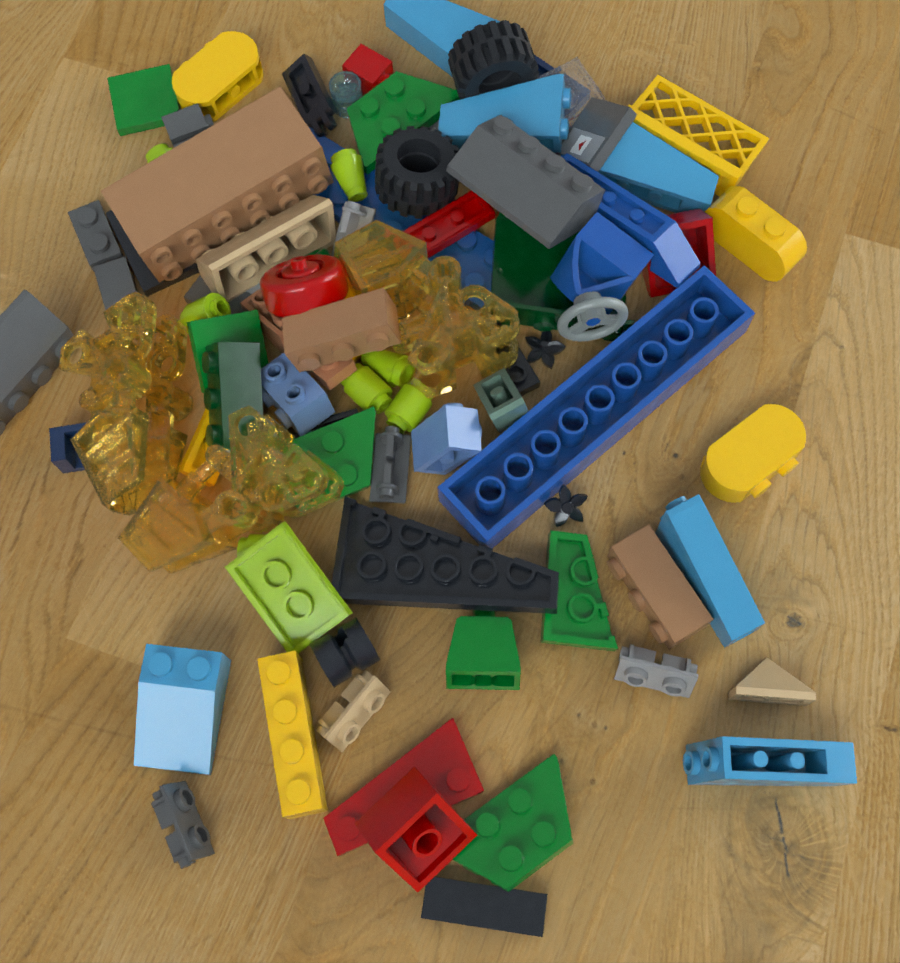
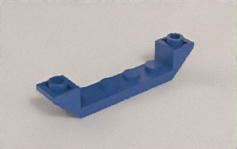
[560,153,700,288]

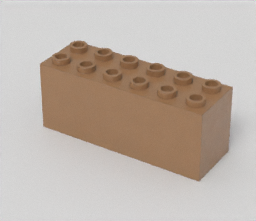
[101,86,333,282]

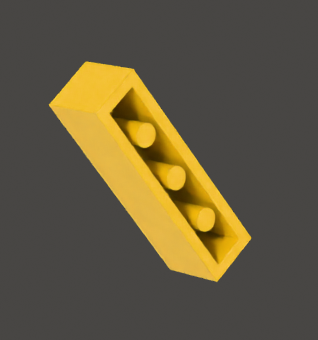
[257,650,328,819]

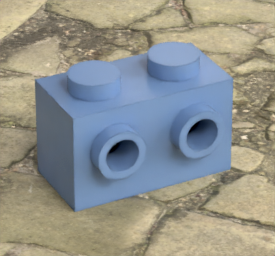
[261,353,335,436]
[411,403,482,475]

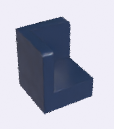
[49,422,105,474]

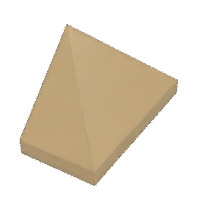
[728,658,816,706]

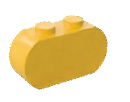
[172,31,264,122]
[705,186,807,282]
[700,404,806,503]

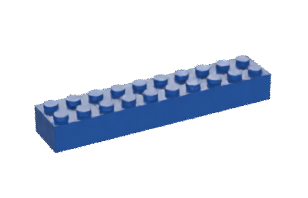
[437,265,755,549]

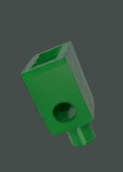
[446,610,521,690]

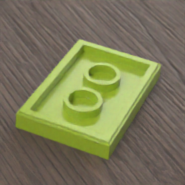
[225,521,353,653]

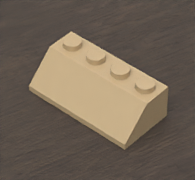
[195,195,336,302]

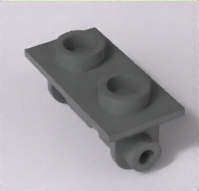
[369,426,411,504]
[151,781,215,869]

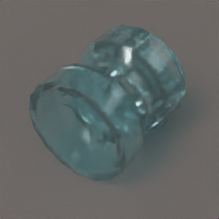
[329,71,363,118]

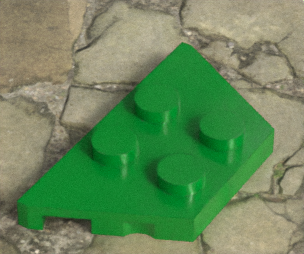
[347,71,460,175]
[245,406,377,514]
[452,754,574,892]

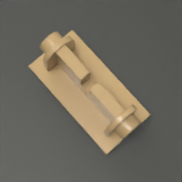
[315,670,391,752]

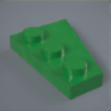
[540,530,618,651]

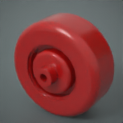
[260,254,349,318]

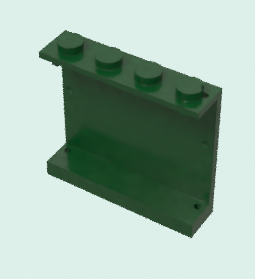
[489,209,635,341]

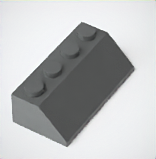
[446,115,605,249]
[0,289,80,436]

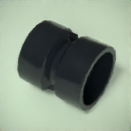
[309,617,380,687]

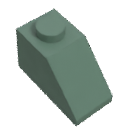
[473,368,528,433]

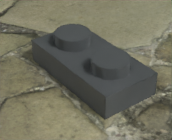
[68,200,124,272]

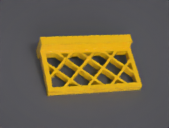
[628,75,769,197]

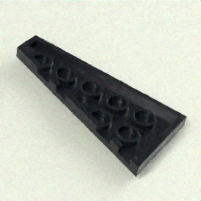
[332,496,560,614]

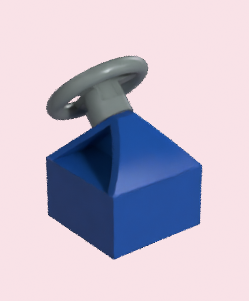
[550,212,654,342]

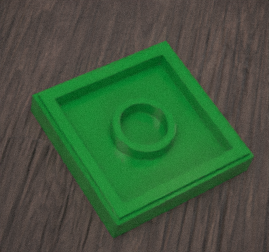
[107,64,180,136]
[186,310,269,393]

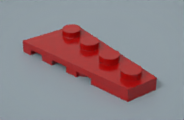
[323,718,484,857]

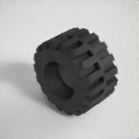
[448,20,539,100]
[375,126,459,219]

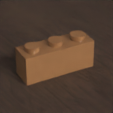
[282,288,401,372]
[607,524,714,650]

